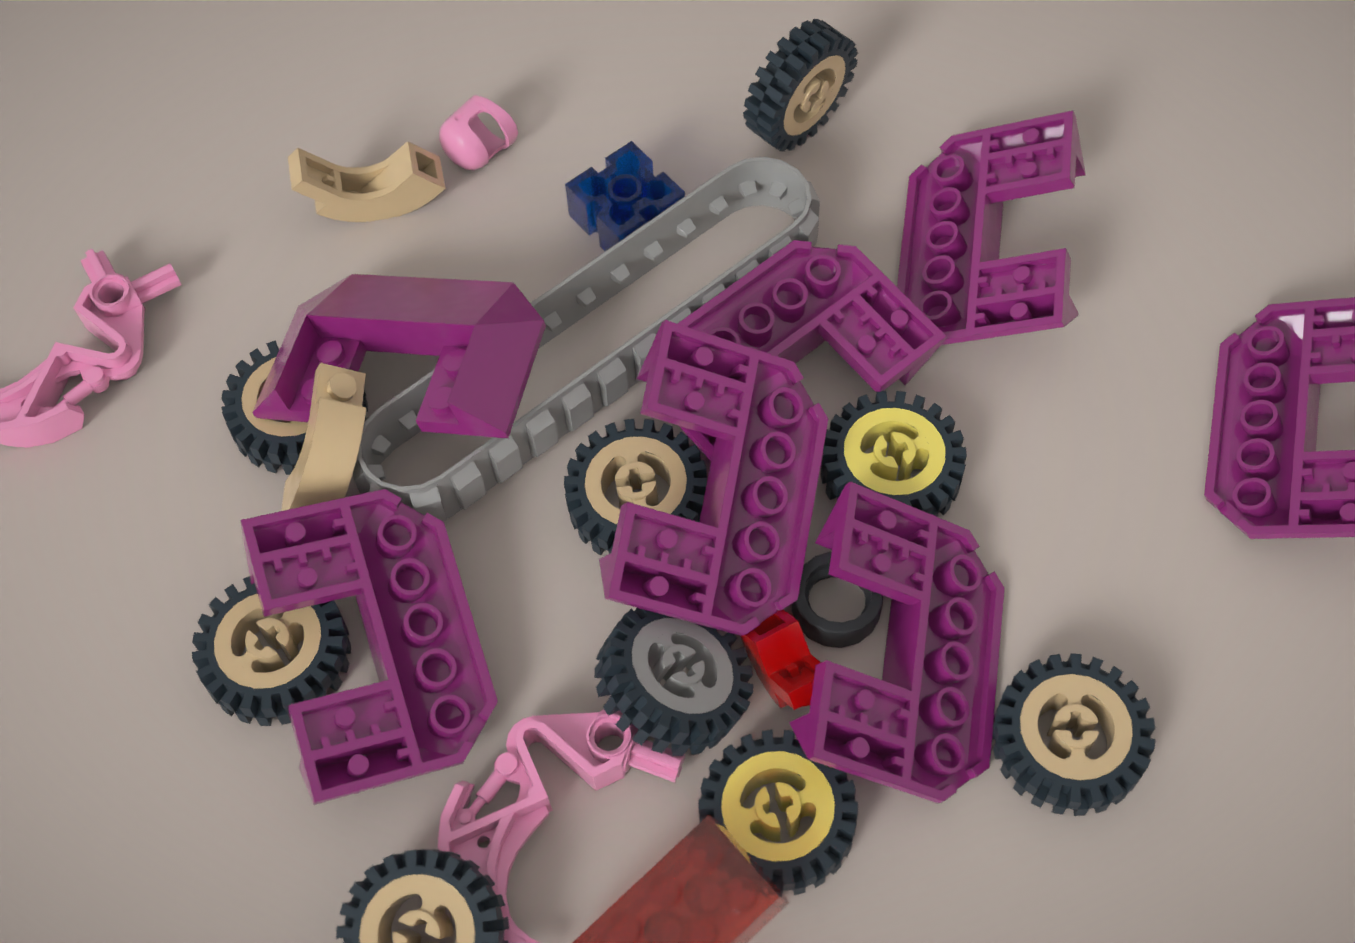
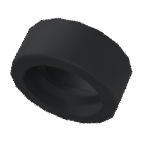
[791,552,883,648]

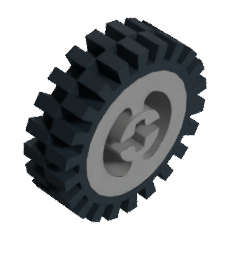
[594,608,754,756]

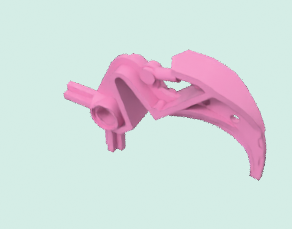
[0,249,182,448]
[438,710,685,943]

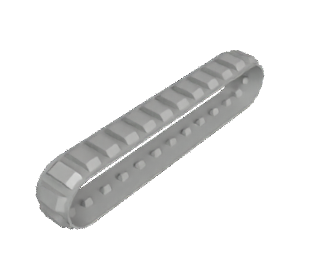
[353,157,820,521]

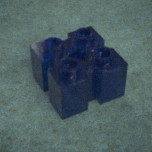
[565,141,685,251]

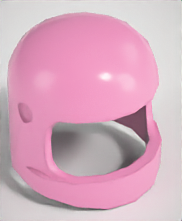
[439,95,518,170]

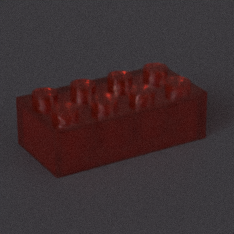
[572,815,790,943]

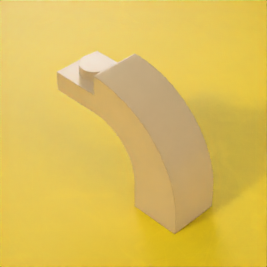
[288,141,445,222]
[281,363,366,511]

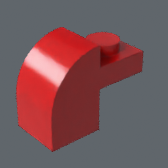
[740,609,821,710]

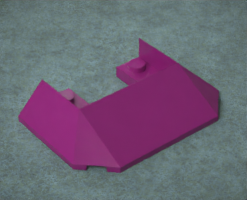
[897,110,1086,345]
[677,240,947,461]
[252,274,546,439]
[1204,297,1355,539]
[599,320,828,636]
[789,482,1005,803]
[241,489,498,805]

